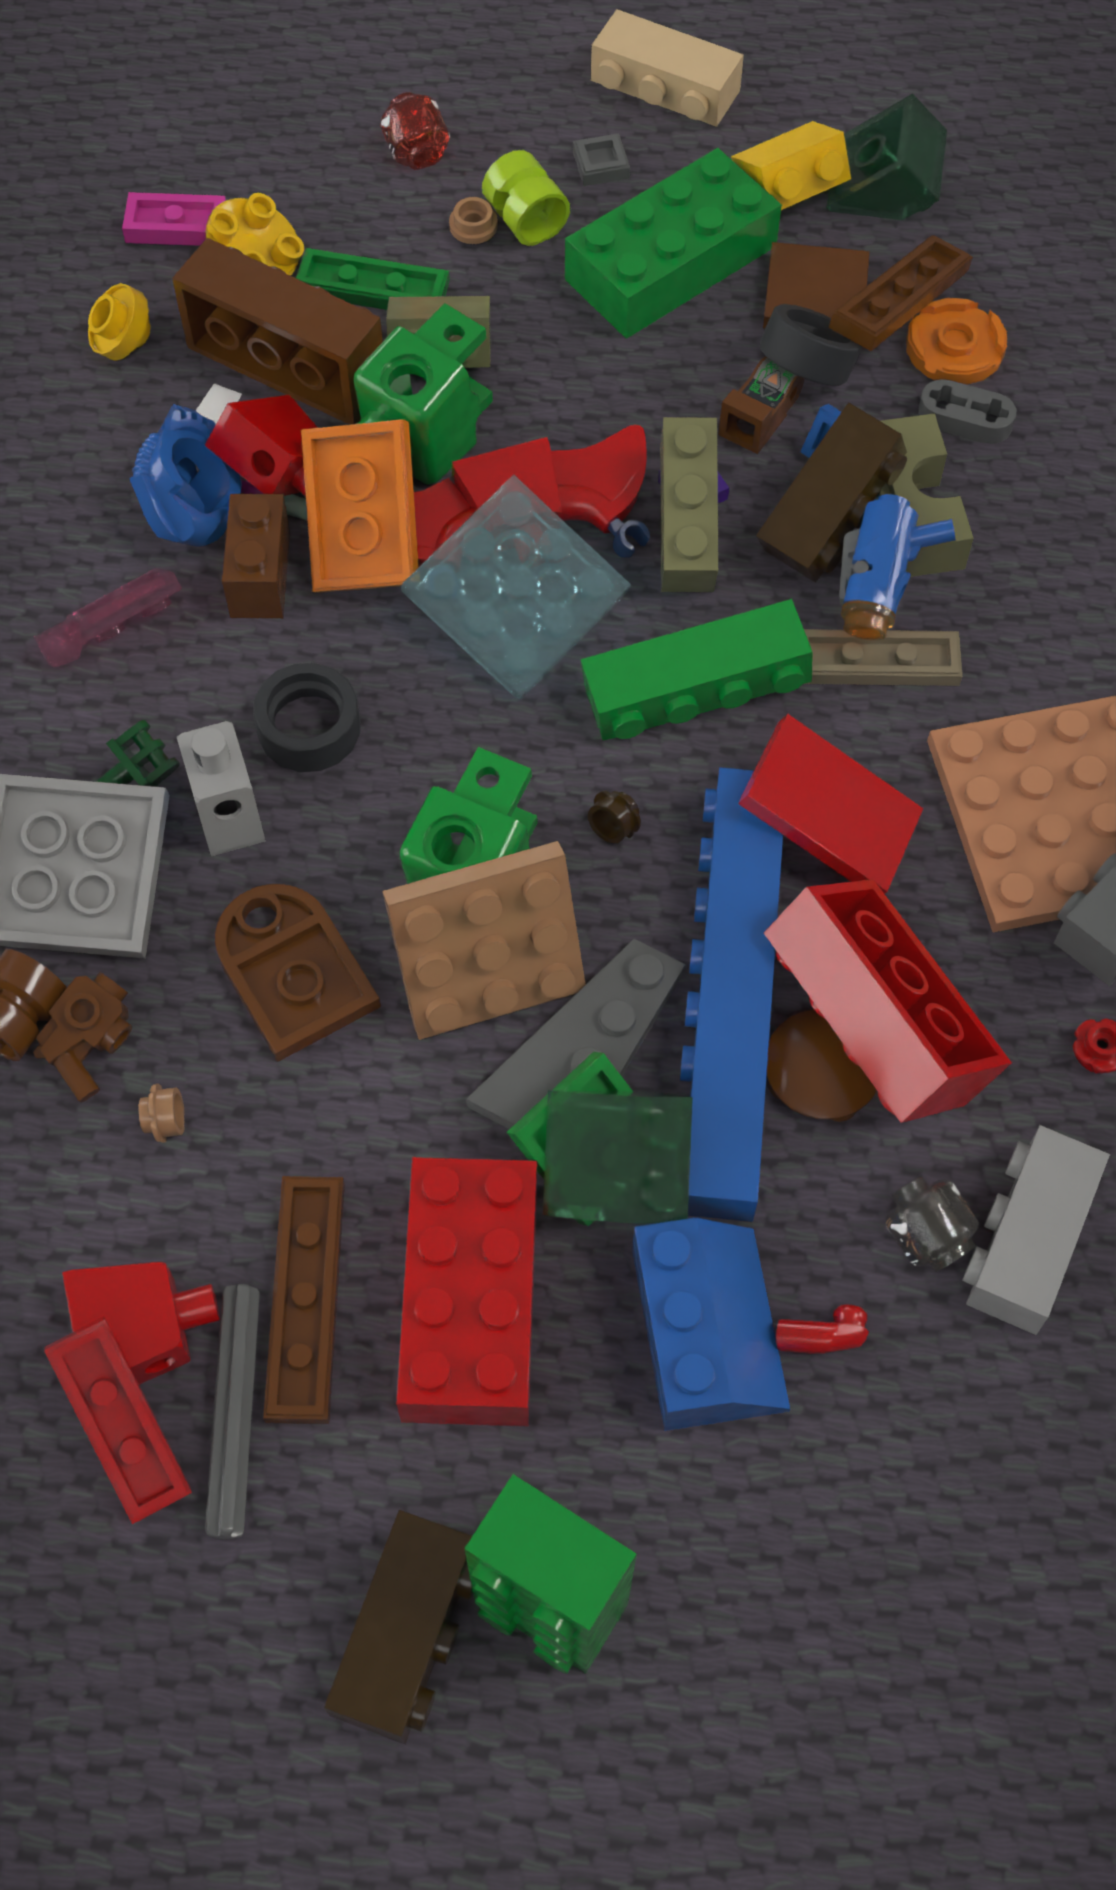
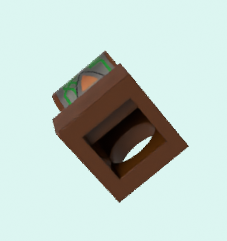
[718,356,805,454]

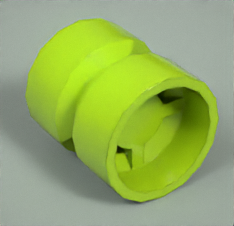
[482,150,570,246]

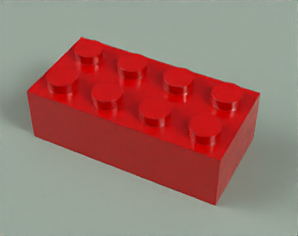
[764,879,1012,1123]
[396,1157,537,1426]

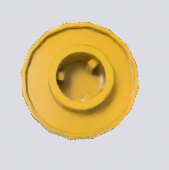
[88,283,151,361]

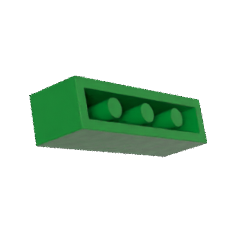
[580,599,813,741]

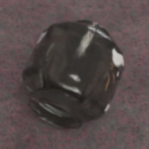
[885,1175,979,1272]

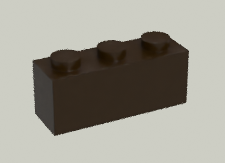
[756,402,907,583]
[324,1510,473,1745]

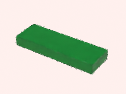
[296,248,450,310]

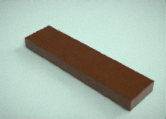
[829,235,973,351]
[263,1176,345,1424]

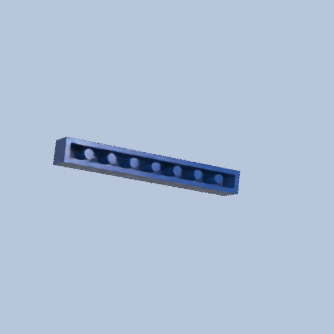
[670,767,783,1222]

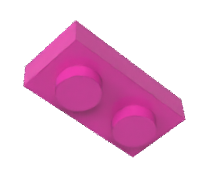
[122,192,226,246]

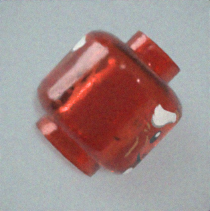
[380,92,450,170]

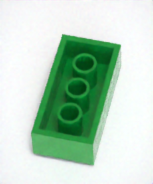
[565,148,782,339]
[464,1474,637,1674]

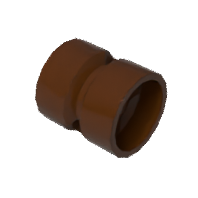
[0,949,67,1061]

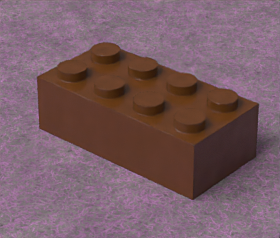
[172,238,383,425]

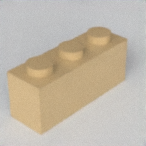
[591,9,744,127]

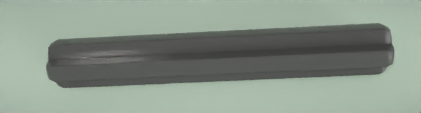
[205,1284,260,1540]

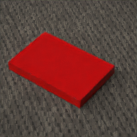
[738,714,924,894]

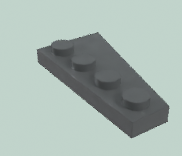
[466,939,685,1129]

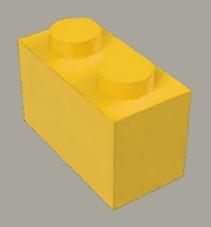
[731,121,851,210]

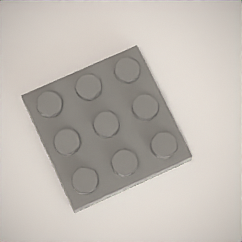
[0,774,170,959]

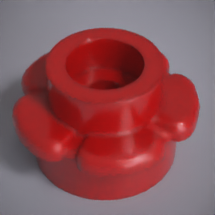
[1072,1018,1116,1073]

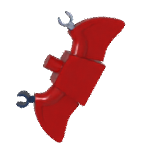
[414,424,650,606]

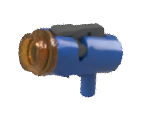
[839,494,956,641]

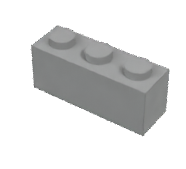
[962,1125,1110,1335]

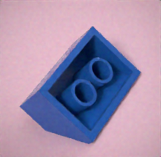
[632,1218,790,1431]

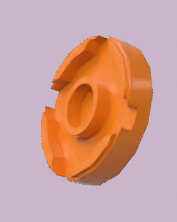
[906,298,1007,385]

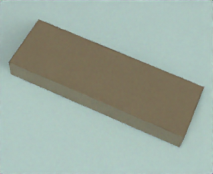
[804,629,963,686]

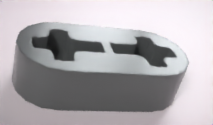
[918,379,1017,444]

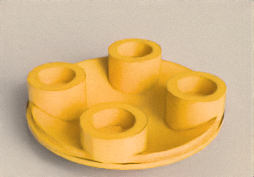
[206,193,304,276]

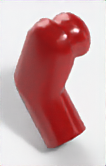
[776,1305,869,1354]

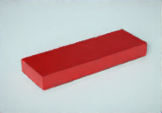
[44,1316,192,1524]

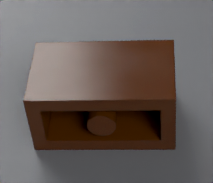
[222,494,290,619]

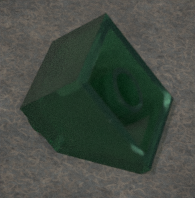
[826,93,947,220]
[543,1090,693,1224]

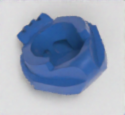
[129,404,242,547]

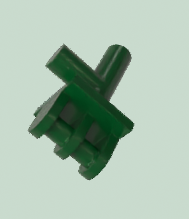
[95,720,180,787]

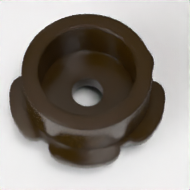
[588,790,641,843]

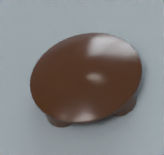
[766,1010,877,1122]

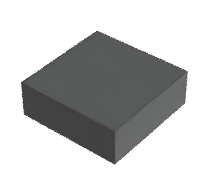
[573,133,630,186]

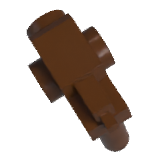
[33,972,132,1103]

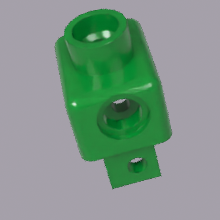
[354,303,493,485]
[399,747,538,884]

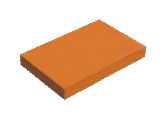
[301,419,420,593]

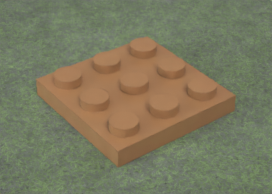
[382,841,586,1040]

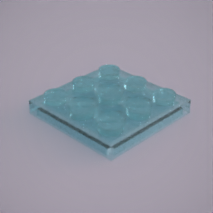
[401,475,631,701]

